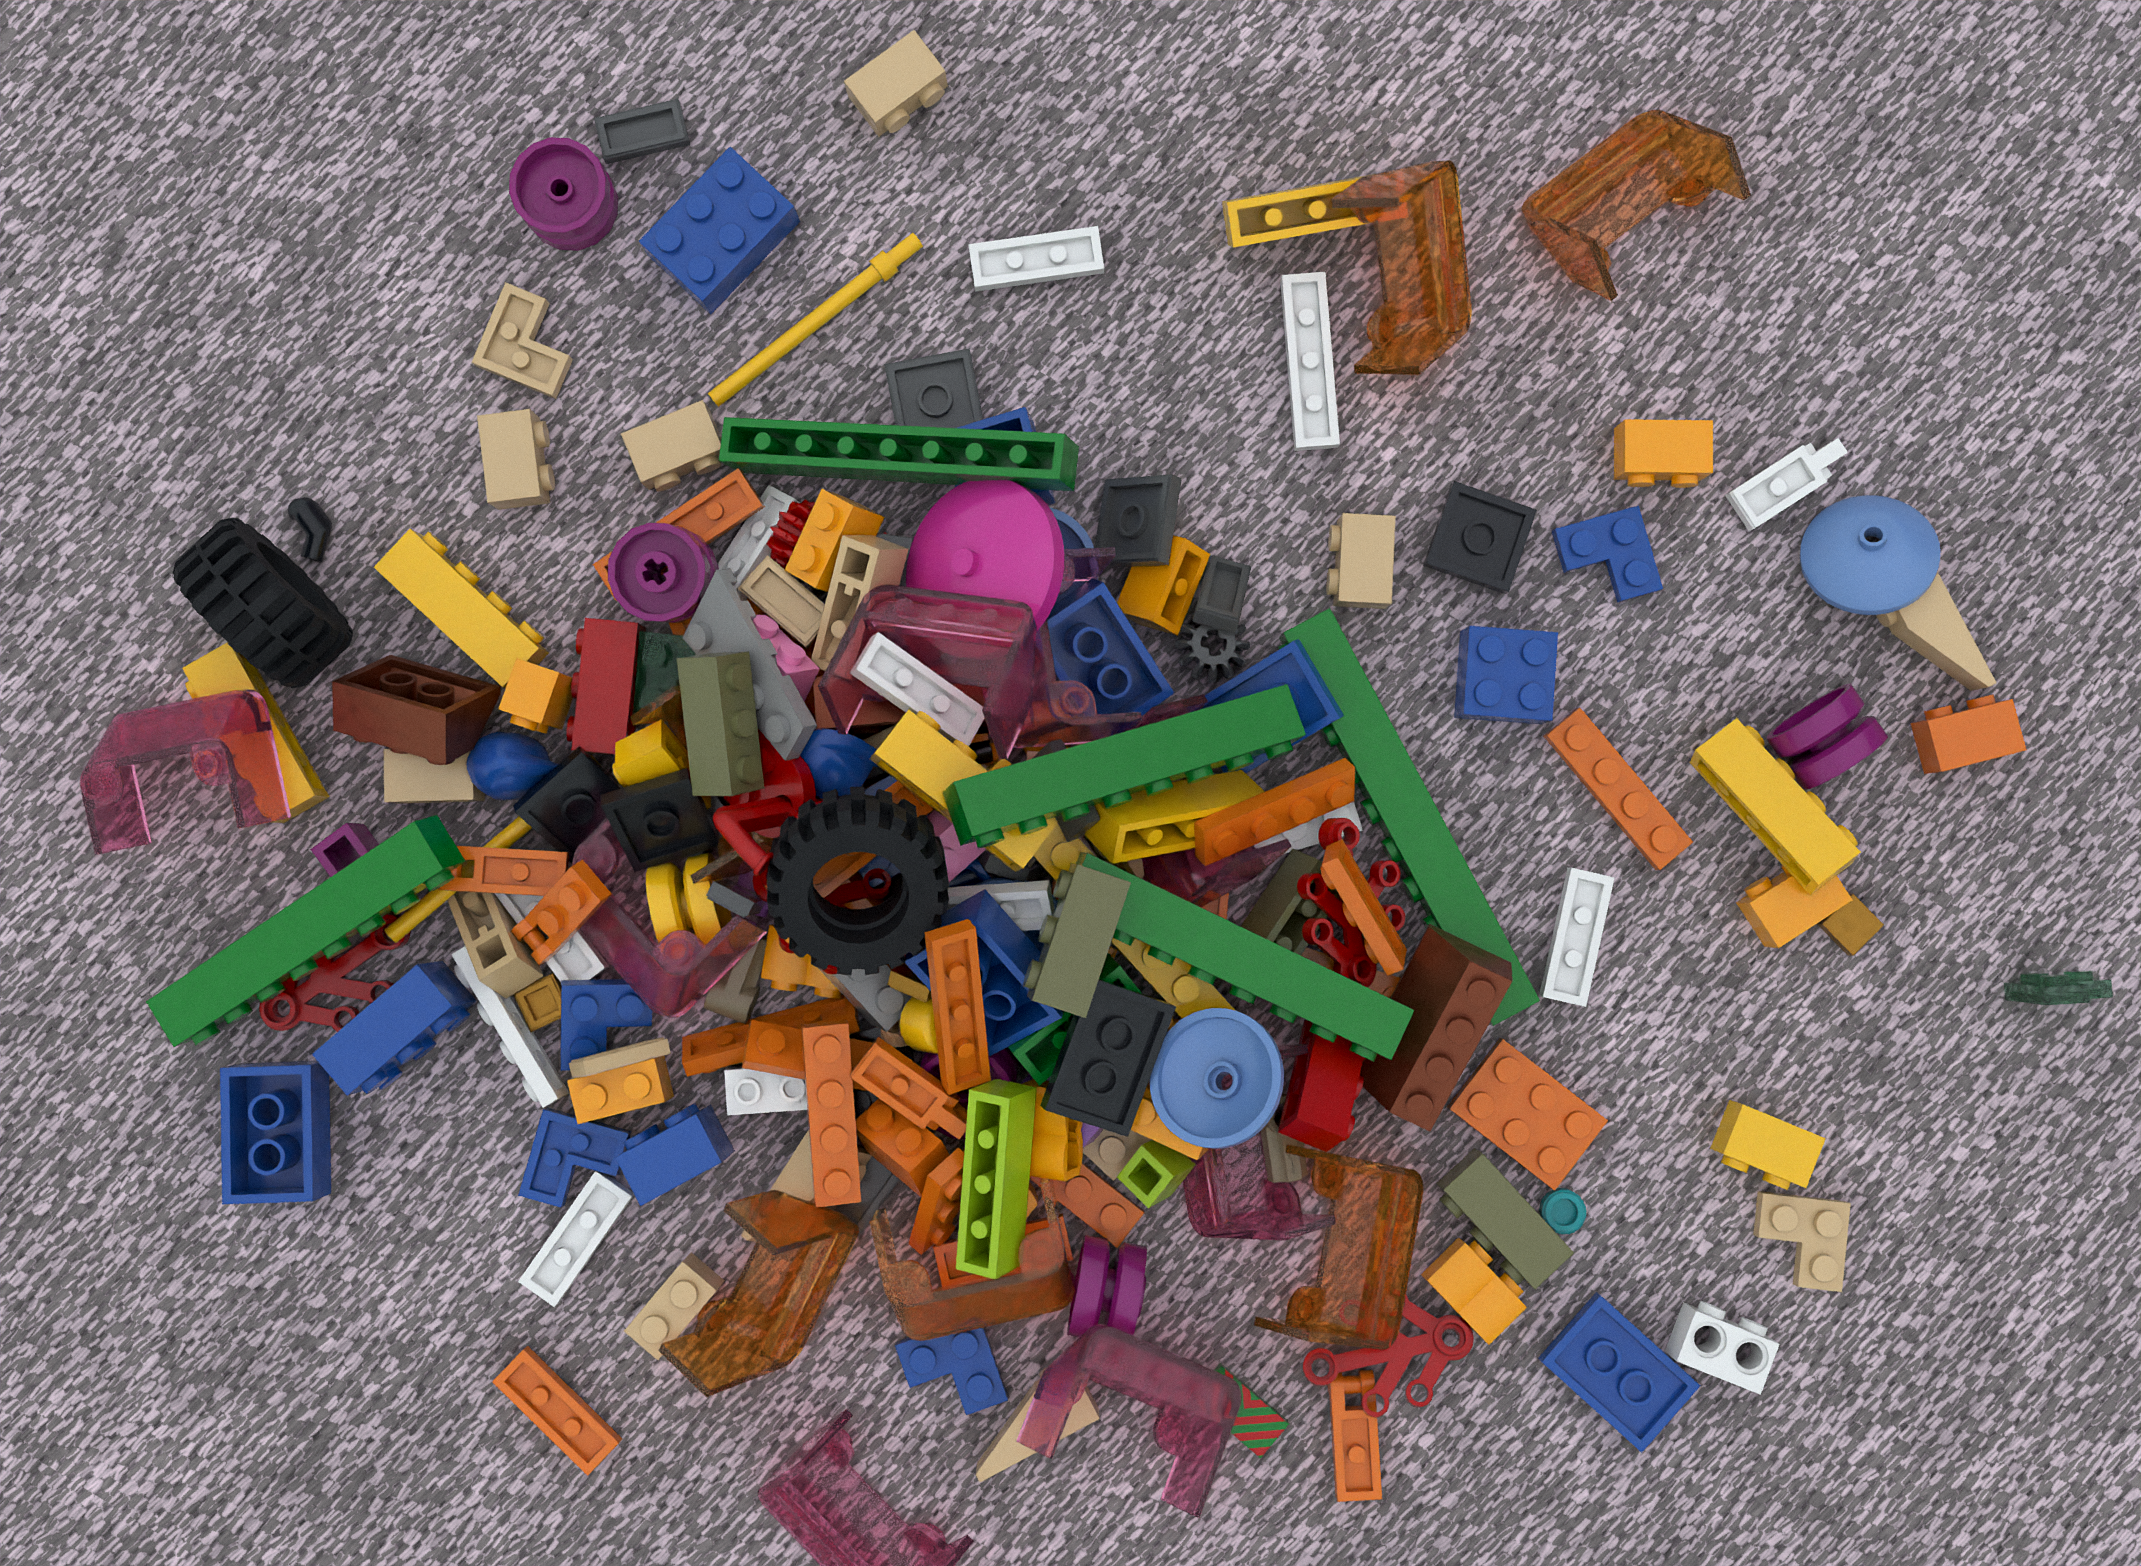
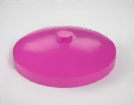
[906,480,1064,660]

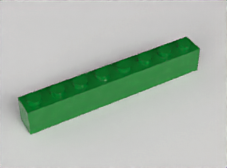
[719,417,1079,491]
[942,684,1306,848]
[146,815,466,1047]
[1058,852,1414,1062]

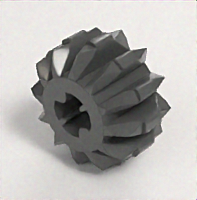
[1175,612,1250,683]

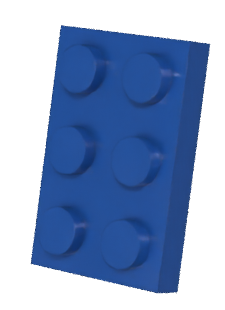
[1186,639,1344,774]
[1538,1292,1701,1453]

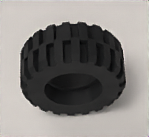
[173,518,353,688]
[767,787,949,976]

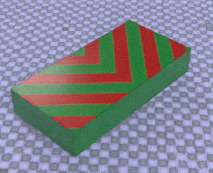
[1192,1363,1289,1458]

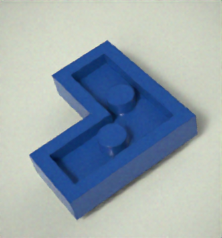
[1551,505,1663,603]
[560,979,653,1071]
[518,1107,632,1208]
[895,1313,1008,1415]

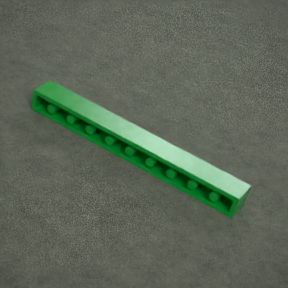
[1277,608,1540,1026]

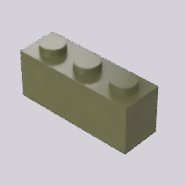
[677,651,765,796]
[1240,849,1339,955]
[1023,863,1131,1018]
[1436,1148,1574,1290]

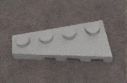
[682,568,817,761]

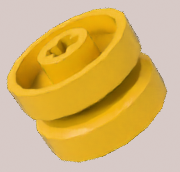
[646,853,734,962]

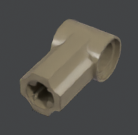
[704,929,767,1024]
[1261,1093,1308,1183]

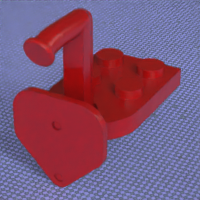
[712,729,823,876]

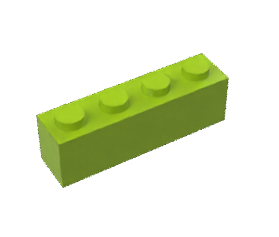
[956,1079,1037,1280]

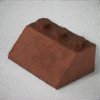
[332,655,501,765]

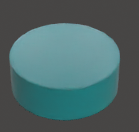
[1539,1188,1586,1234]

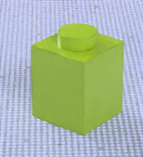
[1117,1140,1196,1208]

